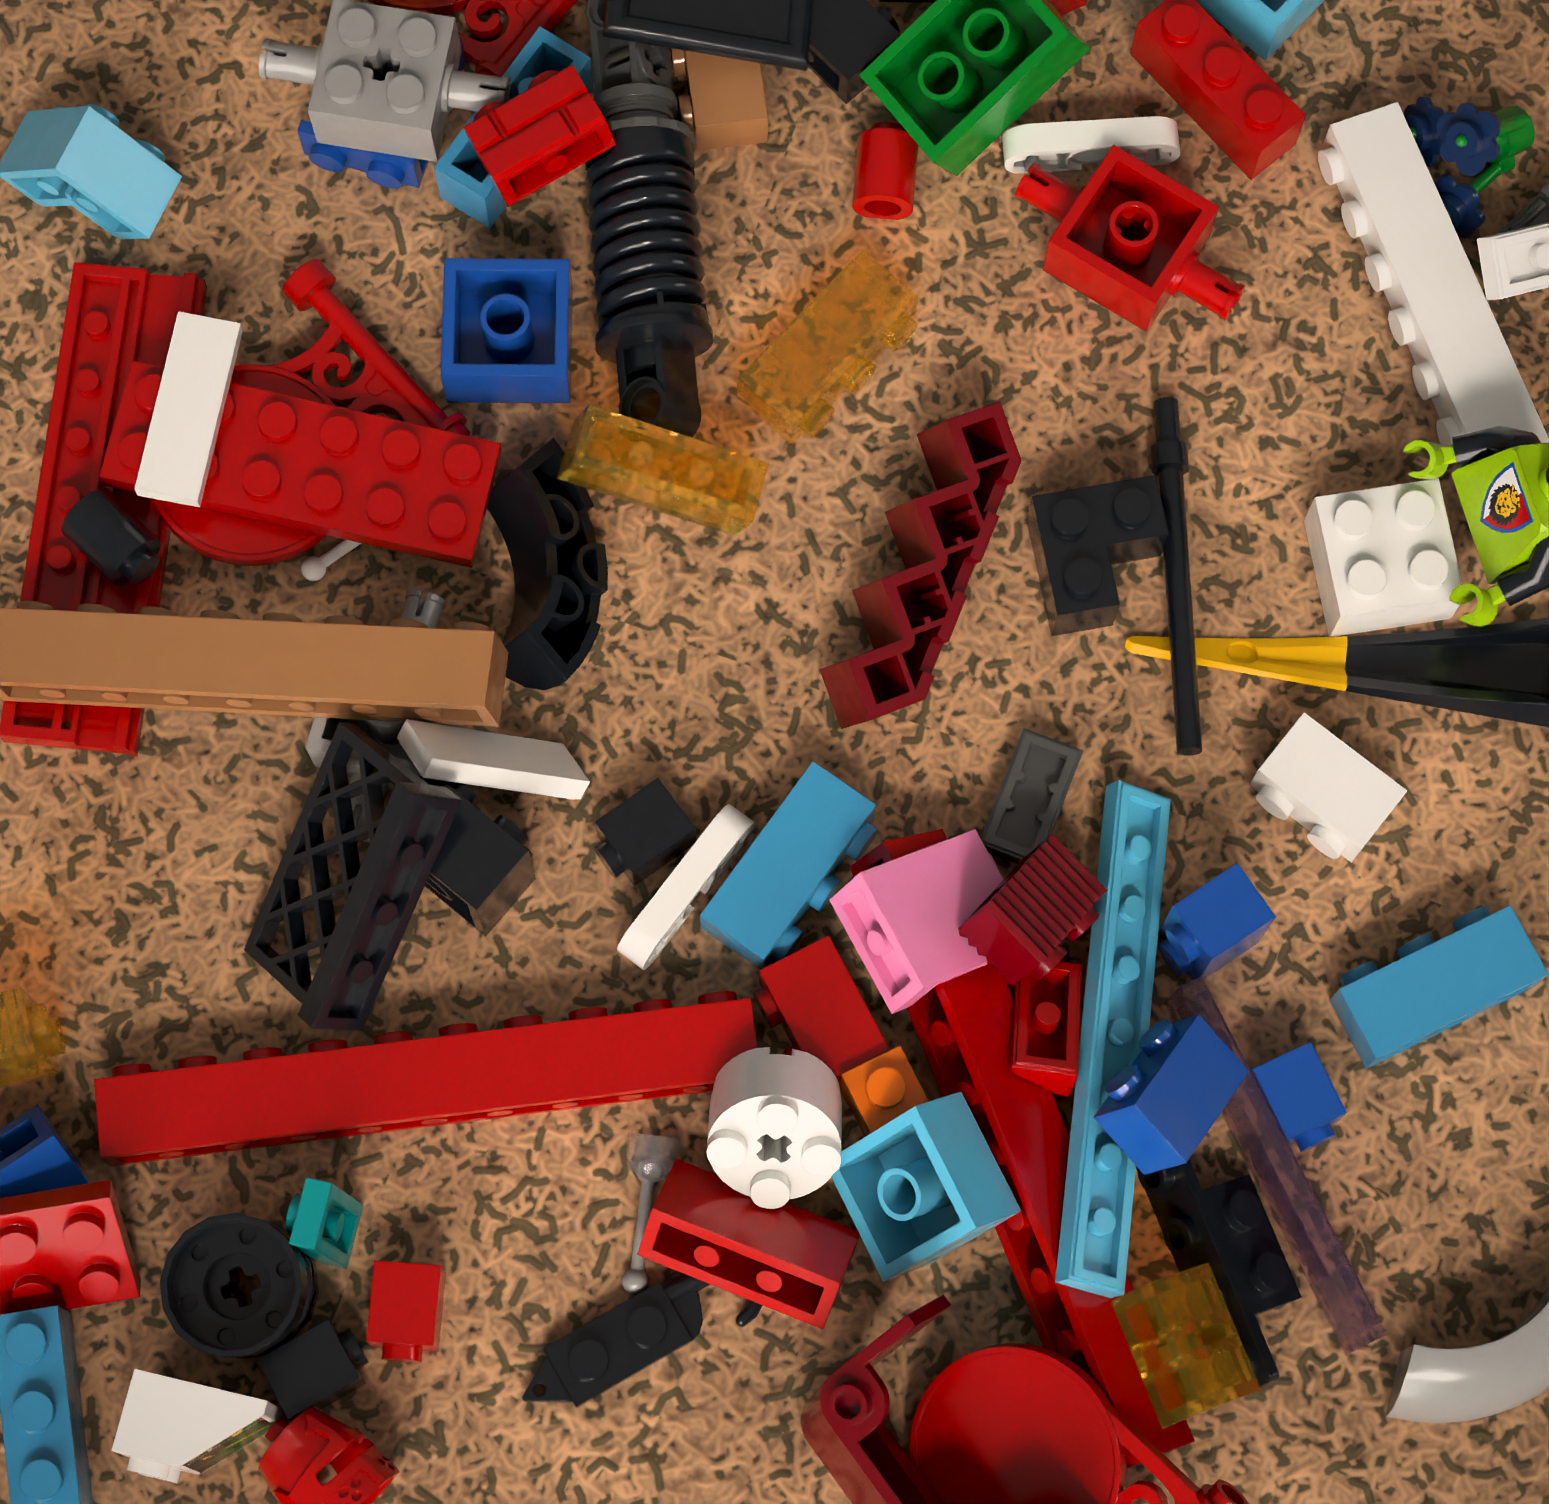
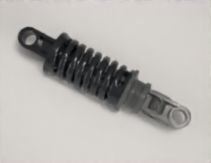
[585,0,714,447]

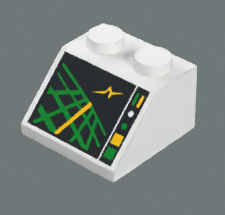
[111,1369,284,1484]

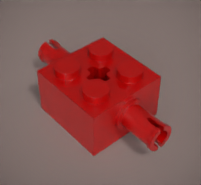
[1015,144,1246,332]

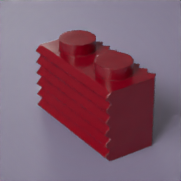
[958,834,1107,985]

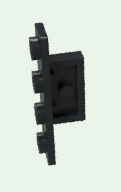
[1136,1160,1302,1397]

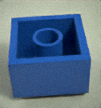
[441,258,573,403]

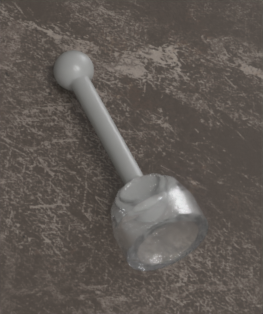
[622,1133,680,1295]

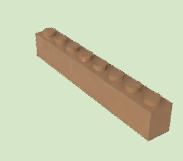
[0,601,509,727]

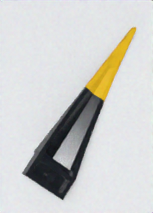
[1125,617,1549,727]

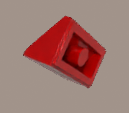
[1011,961,1082,1097]

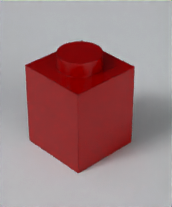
[366,1260,446,1363]

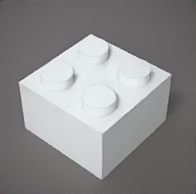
[1304,478,1462,637]

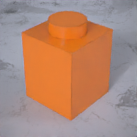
[840,1046,929,1137]

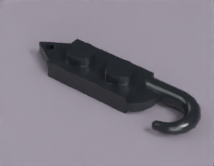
[522,1272,763,1408]

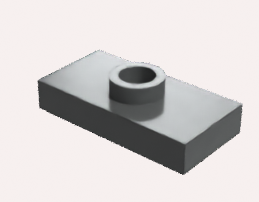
[981,728,1083,864]

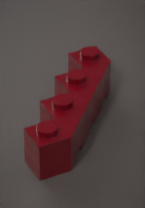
[819,401,1022,729]

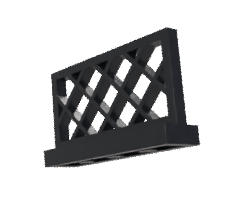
[244,722,462,1031]

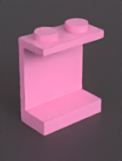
[829,829,1003,1014]

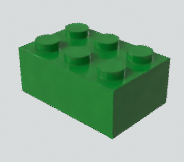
[859,0,1091,176]

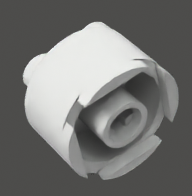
[707,1047,842,1209]

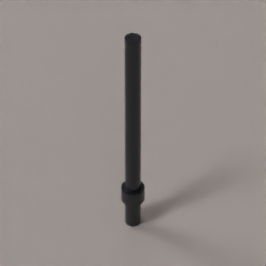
[1150,397,1202,756]

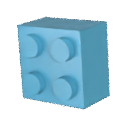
[831,1092,1021,1282]

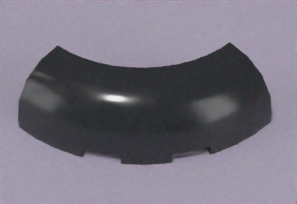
[487,437,608,690]

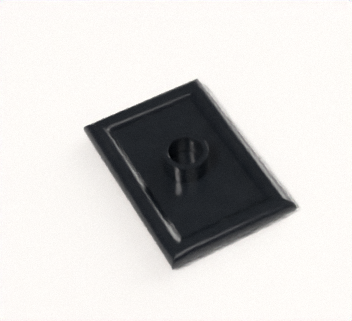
[603,0,813,71]

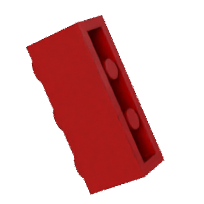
[1130,0,1306,180]
[637,1159,860,1329]

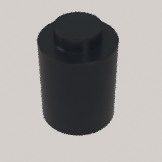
[61,488,161,586]

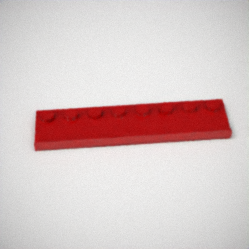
[0,262,207,757]

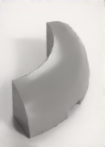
[1386,1283,1549,1423]

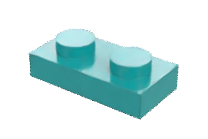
[286,1178,363,1269]

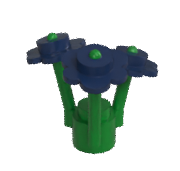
[1404,96,1535,238]

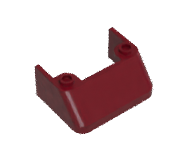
[801,1294,951,1504]

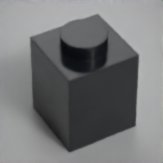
[593,778,697,886]
[256,1319,369,1421]

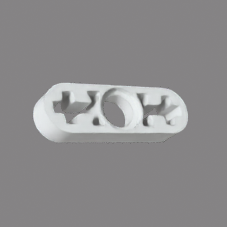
[1002,116,1180,174]
[617,804,756,970]

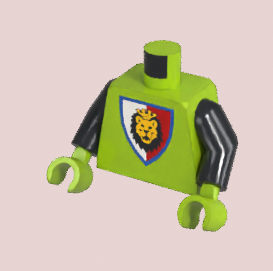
[1403,426,1549,627]

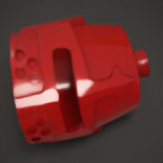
[258,1407,400,1504]

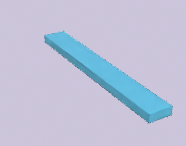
[1055,780,1171,1298]

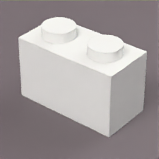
[1250,713,1407,863]

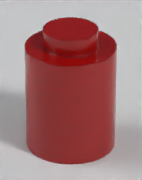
[852,122,918,220]

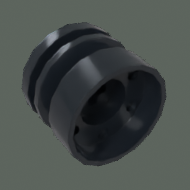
[160,1213,319,1359]

